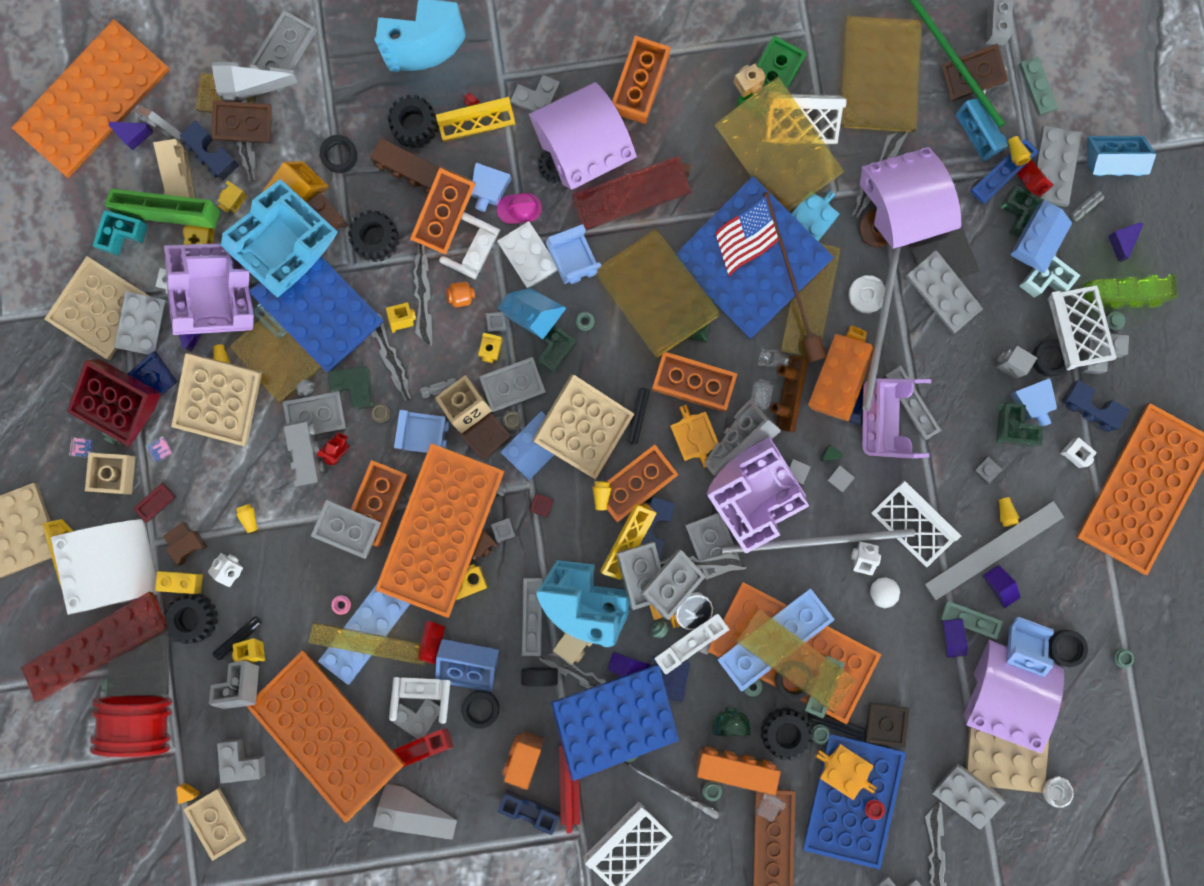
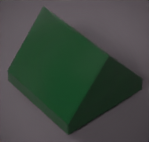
[820,444,843,462]

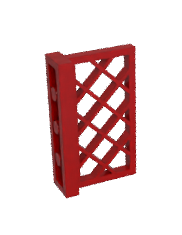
[559,744,580,834]

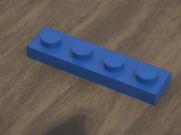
[970,138,1039,205]

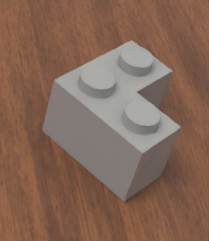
[1080,332,1129,375]
[209,661,259,709]
[217,738,266,783]

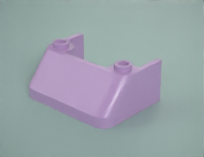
[862,379,931,458]

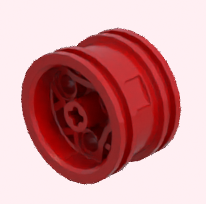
[90,695,172,757]

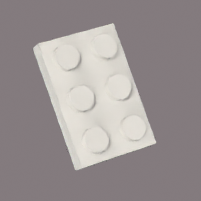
[497,221,558,289]

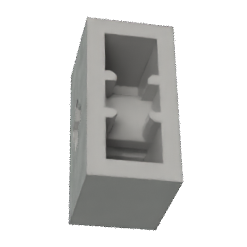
[986,0,1013,45]
[996,346,1037,379]

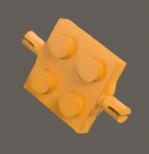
[670,405,719,468]
[815,744,877,800]

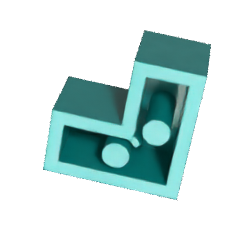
[93,210,148,256]

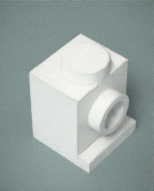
[1060,438,1097,468]

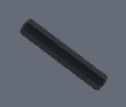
[627,388,650,444]
[213,616,262,660]
[808,713,865,738]

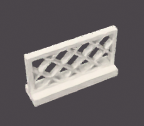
[764,94,847,144]
[1048,285,1116,370]
[871,480,961,567]
[583,801,673,886]

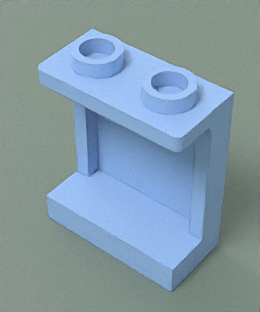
[545,224,601,284]
[394,410,450,453]
[1007,617,1054,677]

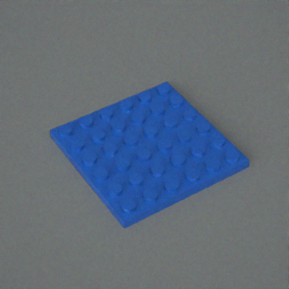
[671,176,834,339]

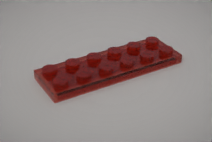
[572,156,691,231]

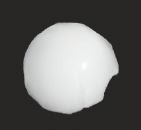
[870,577,900,608]
[1043,776,1074,808]

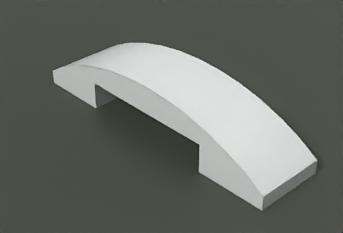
[654,614,730,674]

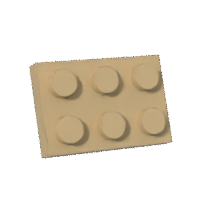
[183,788,248,861]

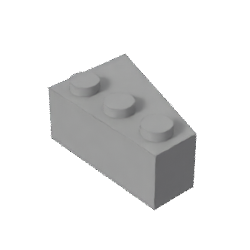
[284,418,326,487]

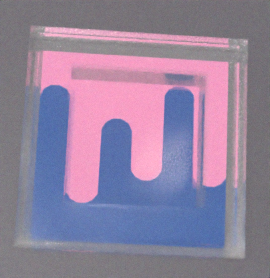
[145,436,173,463]
[69,437,93,458]

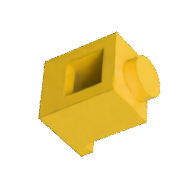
[218,180,248,214]
[386,302,416,333]
[478,333,503,363]
[232,638,265,663]

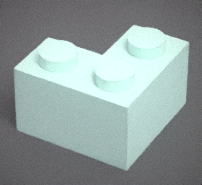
[1019,256,1080,297]

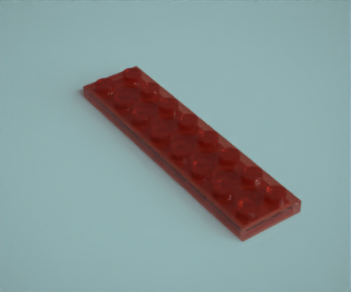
[21,592,168,702]

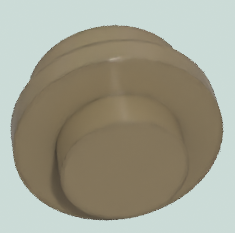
[371,404,391,423]
[503,411,522,430]

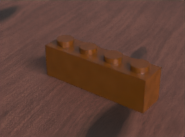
[370,138,439,194]

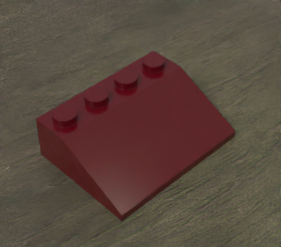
[67,359,161,446]

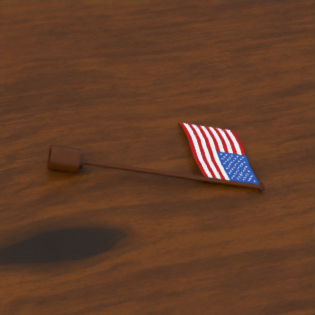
[716,192,826,363]

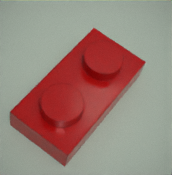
[417,621,445,664]

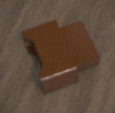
[163,522,208,566]

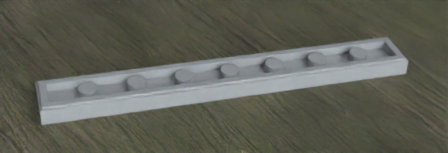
[924,501,1064,600]

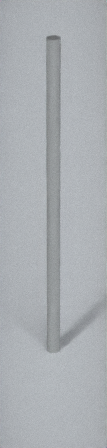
[862,247,901,410]
[721,529,915,554]

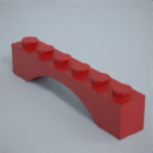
[393,728,454,768]

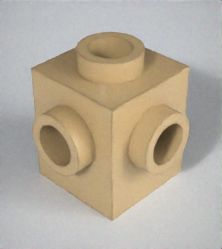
[733,63,765,98]

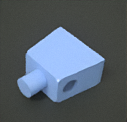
[471,163,511,212]
[1010,378,1057,427]

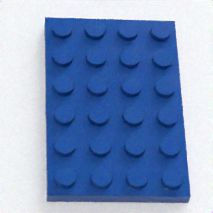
[249,257,384,374]
[550,665,679,781]
[802,733,906,869]

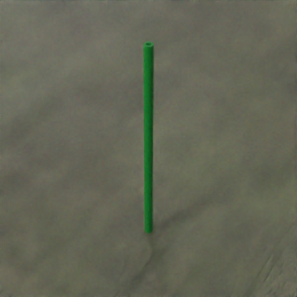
[909,0,1005,128]

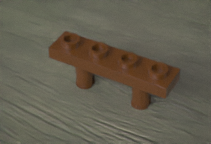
[770,356,808,433]

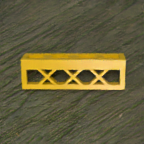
[436,97,515,142]
[600,503,657,580]

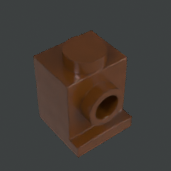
[472,531,499,560]

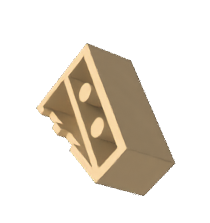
[153,139,195,198]

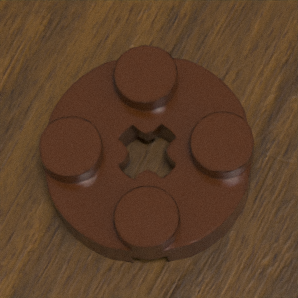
[859,209,889,248]

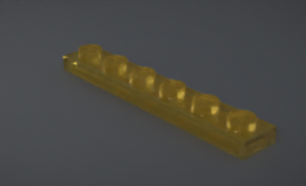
[308,622,425,665]

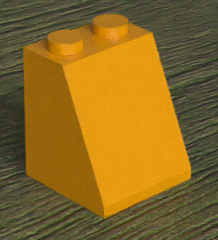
[263,161,329,203]

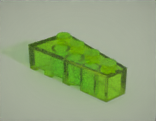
[1084,274,1178,309]

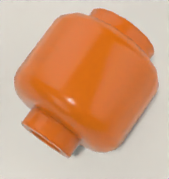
[446,282,475,307]

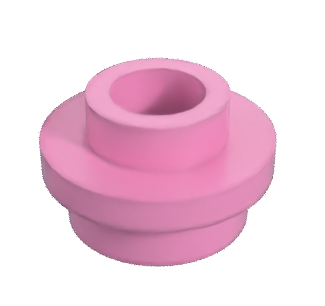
[331,595,351,615]

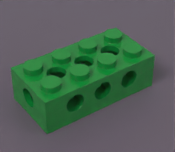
[735,35,807,124]

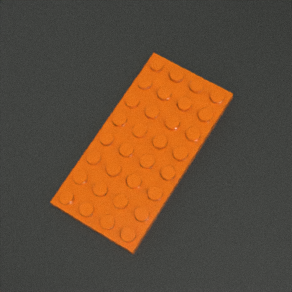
[11,19,170,178]
[1076,403,1204,575]
[375,443,505,618]
[707,582,882,724]
[246,650,405,822]

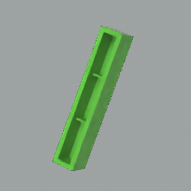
[104,189,221,229]

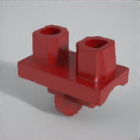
[317,432,350,466]

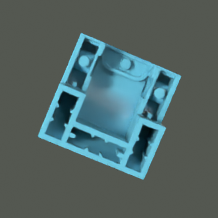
[375,0,466,72]
[220,179,338,298]
[537,560,630,647]

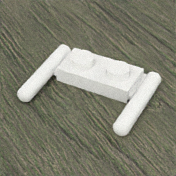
[439,213,500,280]
[389,677,450,724]

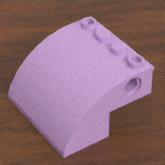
[529,82,637,190]
[860,147,961,249]
[164,244,254,335]
[707,436,809,553]
[963,640,1064,753]

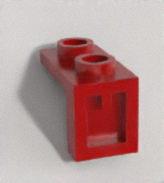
[1017,160,1054,198]

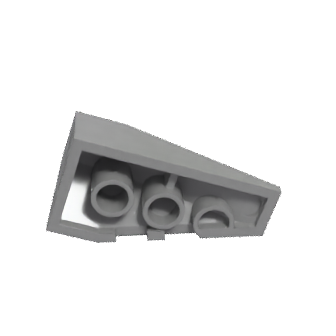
[212,62,298,102]
[704,399,781,476]
[373,783,457,840]

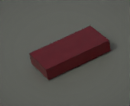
[133,483,176,523]

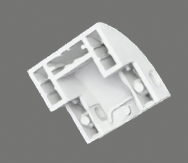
[51,519,161,614]

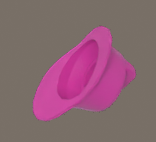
[497,193,542,224]

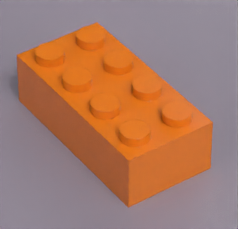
[612,35,671,125]
[410,166,476,255]
[808,334,874,421]
[652,351,737,413]
[607,444,679,523]
[351,460,410,547]
[502,730,545,790]
[695,746,781,795]

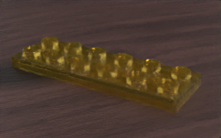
[780,243,841,357]
[735,609,856,713]

